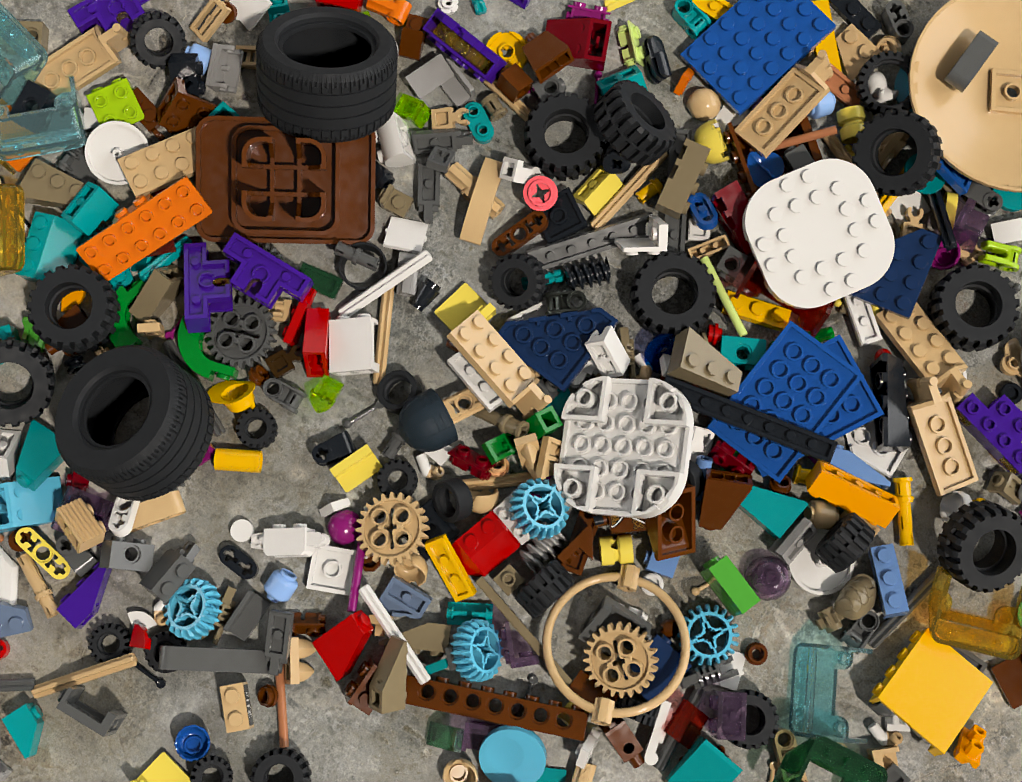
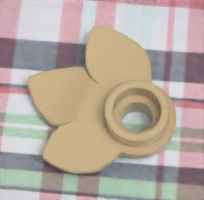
[1000,338,1022,378]

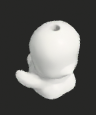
[868,72,899,105]

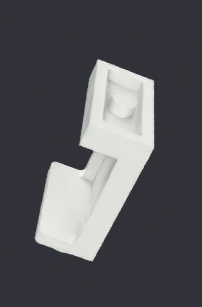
[329,314,379,376]

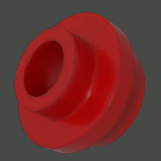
[707,323,722,345]

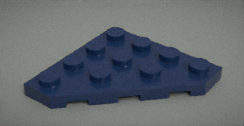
[848,229,942,319]
[498,307,618,392]

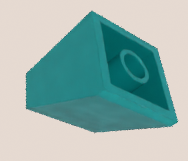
[665,736,743,782]

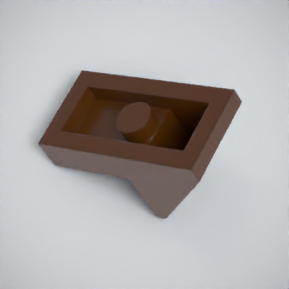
[399,14,430,61]
[556,525,593,564]

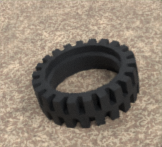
[855,51,912,115]

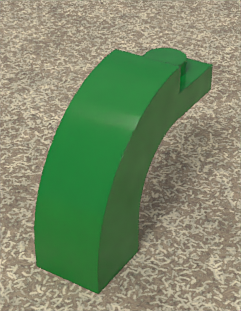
[109,279,145,347]
[178,315,239,382]
[481,406,563,465]

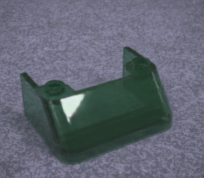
[773,734,888,782]

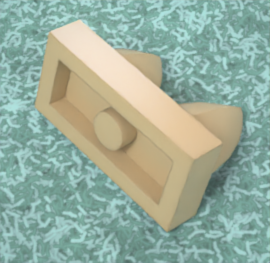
[514,433,540,478]
[284,637,317,684]

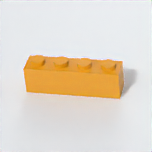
[805,460,901,528]

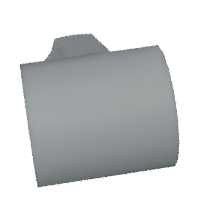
[396,252,421,297]

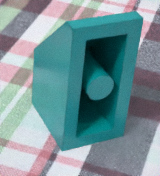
[2,702,44,759]

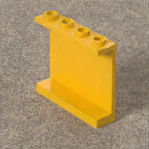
[869,628,993,756]

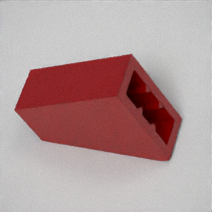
[302,307,331,378]
[312,609,374,681]

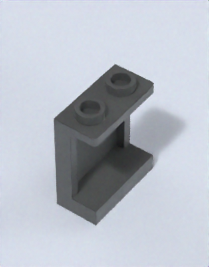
[578,595,652,663]
[56,685,128,737]

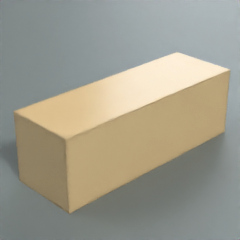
[686,234,730,262]

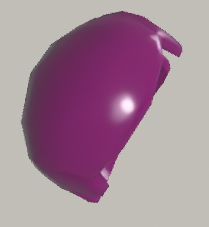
[931,241,961,271]
[327,510,360,545]

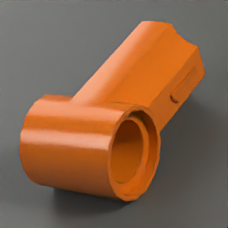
[366,0,412,27]

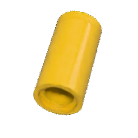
[214,448,263,473]

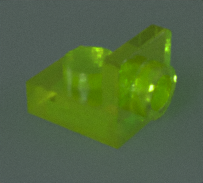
[394,93,431,129]

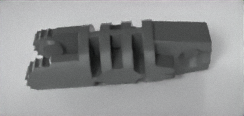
[680,655,739,690]

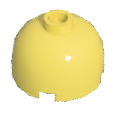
[694,119,730,164]

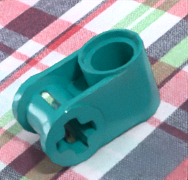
[672,0,712,40]

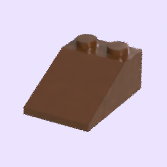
[644,483,696,561]

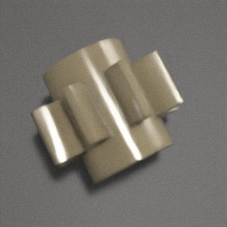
[814,605,845,634]

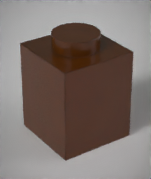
[496,63,533,104]

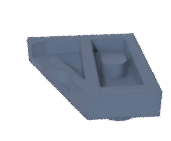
[371,574,433,619]
[0,601,34,638]

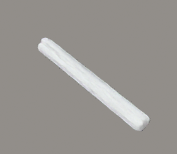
[338,250,432,316]
[359,584,431,685]

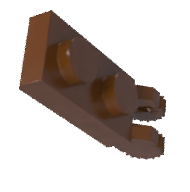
[133,87,176,141]

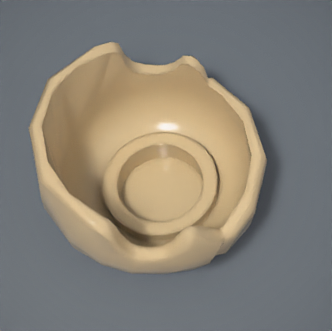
[686,88,721,121]
[470,488,499,514]
[393,553,428,587]
[442,758,478,782]

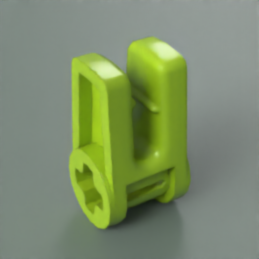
[978,240,1022,272]

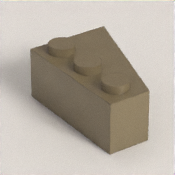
[667,327,742,398]

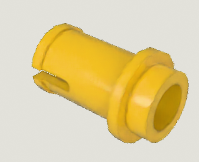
[635,178,664,204]

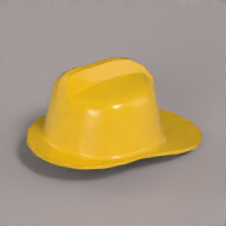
[207,380,255,413]

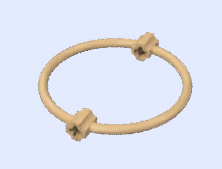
[542,564,690,726]

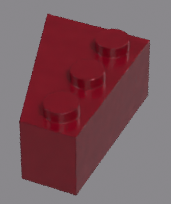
[711,180,753,256]

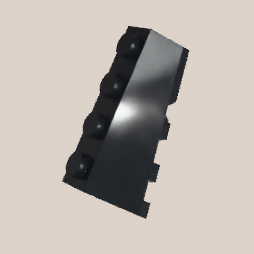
[869,353,912,452]

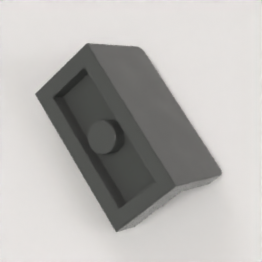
[223,590,272,642]

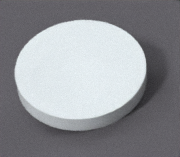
[85,121,149,185]
[787,529,854,595]

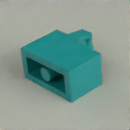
[60,181,119,236]

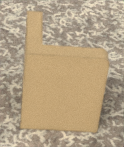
[867,745,900,774]

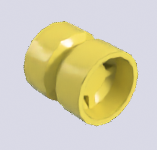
[836,105,866,144]
[598,534,634,566]

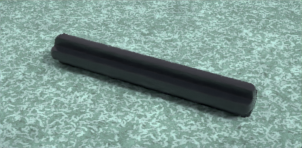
[928,190,957,251]

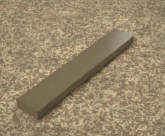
[476,576,572,686]

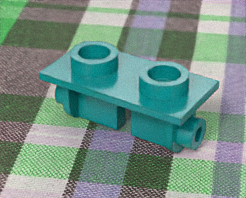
[447,602,493,625]

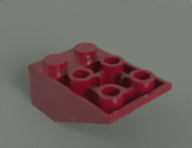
[545,18,612,72]

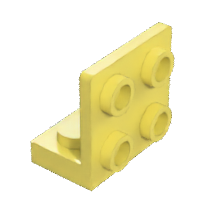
[435,283,496,331]
[130,752,191,782]

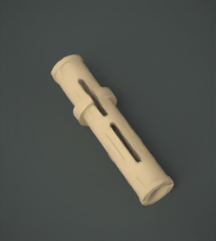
[16,553,59,619]

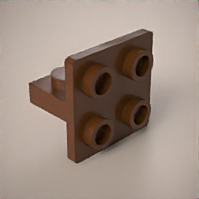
[344,658,378,716]

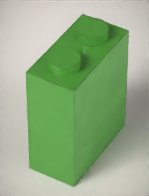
[700,555,760,617]

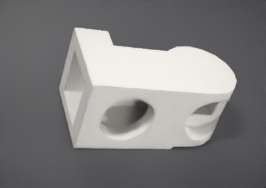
[499,156,541,184]

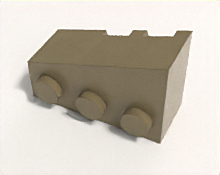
[655,138,711,220]
[13,158,85,210]

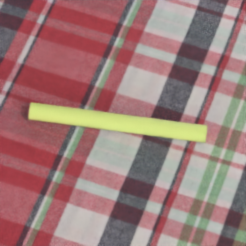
[700,256,748,337]

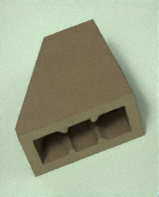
[128,264,184,324]

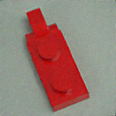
[282,288,317,347]

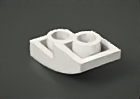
[991,218,1022,244]

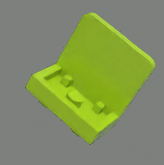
[86,78,145,125]

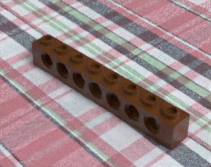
[405,675,590,741]

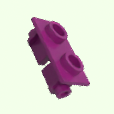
[566,1,611,21]

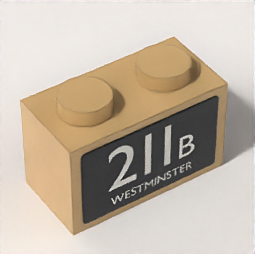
[220,681,254,733]

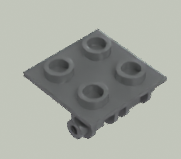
[55,131,99,184]

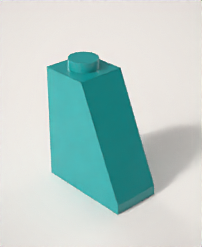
[16,420,64,491]
[738,486,808,540]

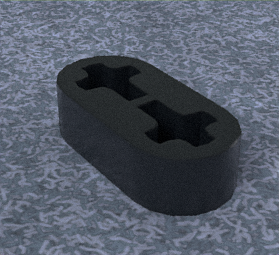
[219,545,259,580]

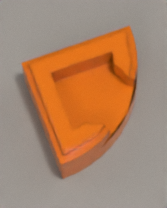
[673,67,695,96]

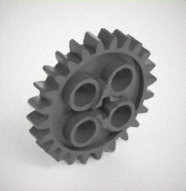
[206,298,278,370]

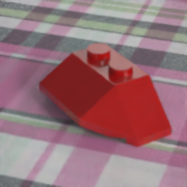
[452,510,520,577]

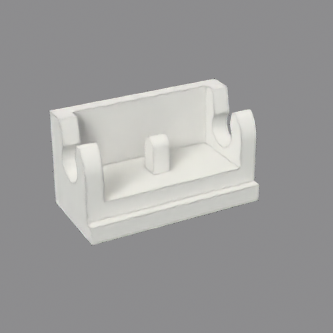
[584,325,631,378]

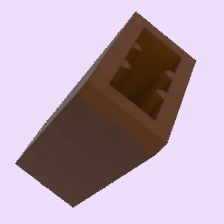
[699,469,753,531]

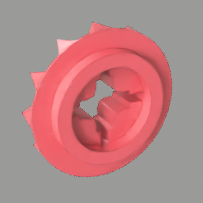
[523,176,558,211]

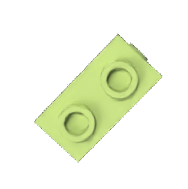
[617,20,645,68]

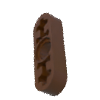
[491,211,549,258]

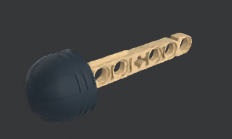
[398,368,542,452]

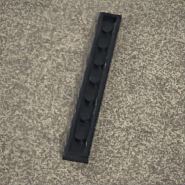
[664,375,838,464]

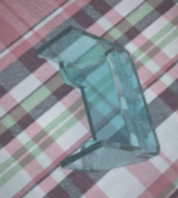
[0,3,48,106]
[0,76,87,161]
[789,643,873,744]

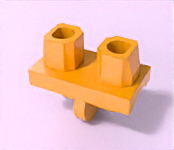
[953,724,987,769]

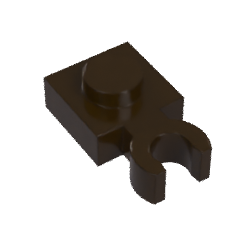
[264,344,304,379]

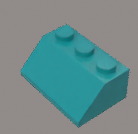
[15,211,85,283]

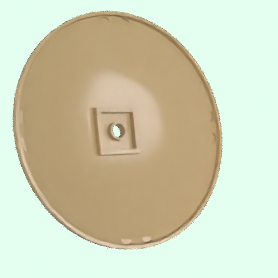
[908,0,1022,193]

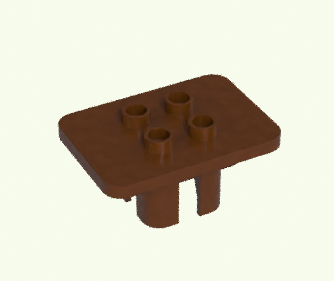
[196,116,376,245]

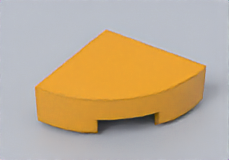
[61,291,86,313]

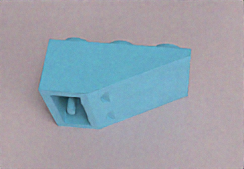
[0,476,64,533]

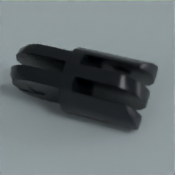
[643,35,672,85]

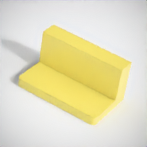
[573,165,624,217]
[329,444,383,493]

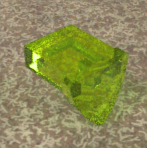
[310,374,344,413]

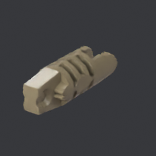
[616,327,636,379]
[201,585,237,645]

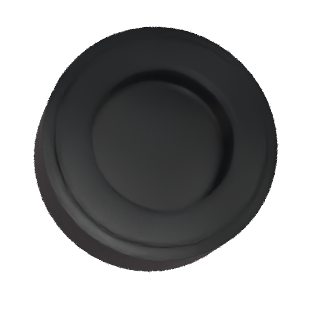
[998,383,1022,404]

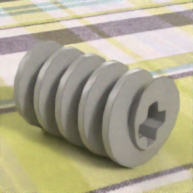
[519,524,569,574]

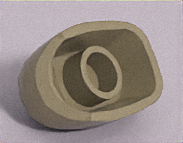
[834,574,878,620]

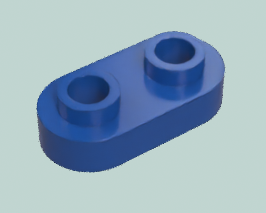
[688,193,718,230]

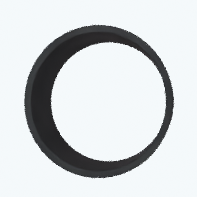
[339,242,387,291]

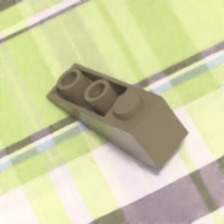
[379,623,452,657]
[369,635,408,714]

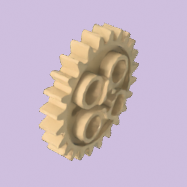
[355,492,430,567]
[583,621,659,698]

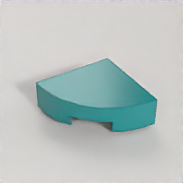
[425,658,448,674]

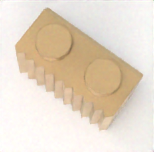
[55,497,106,554]

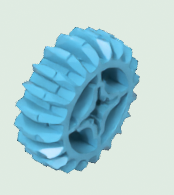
[508,478,570,540]
[164,578,223,641]
[677,604,740,665]
[450,619,503,682]

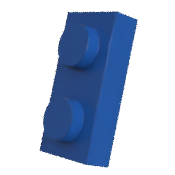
[936,157,972,196]

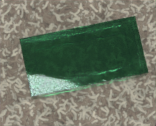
[299,263,344,301]
[426,721,464,753]

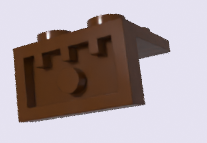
[156,77,217,133]
[990,651,1022,709]

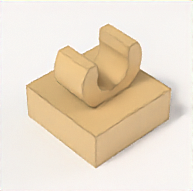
[268,299,293,323]
[369,614,394,637]

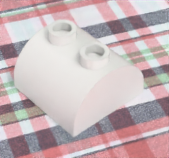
[375,112,417,168]

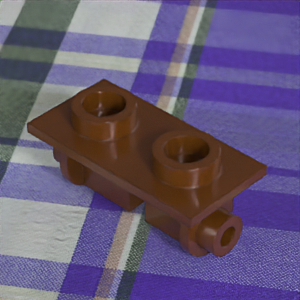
[292,612,326,637]

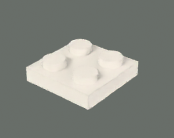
[306,546,356,596]

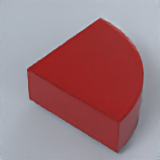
[129,624,151,650]

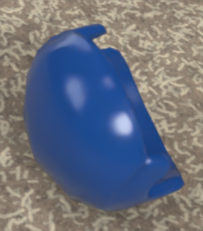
[174,724,211,762]

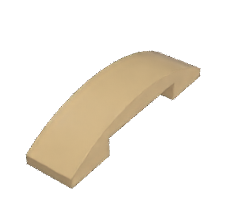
[459,157,503,246]

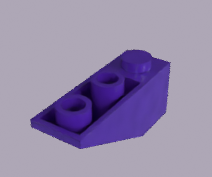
[56,561,112,629]

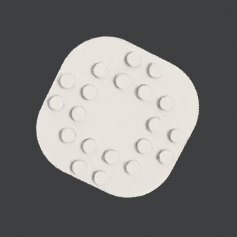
[742,159,895,309]
[554,376,694,519]

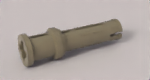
[466,401,530,438]

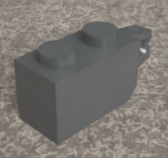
[139,541,200,603]

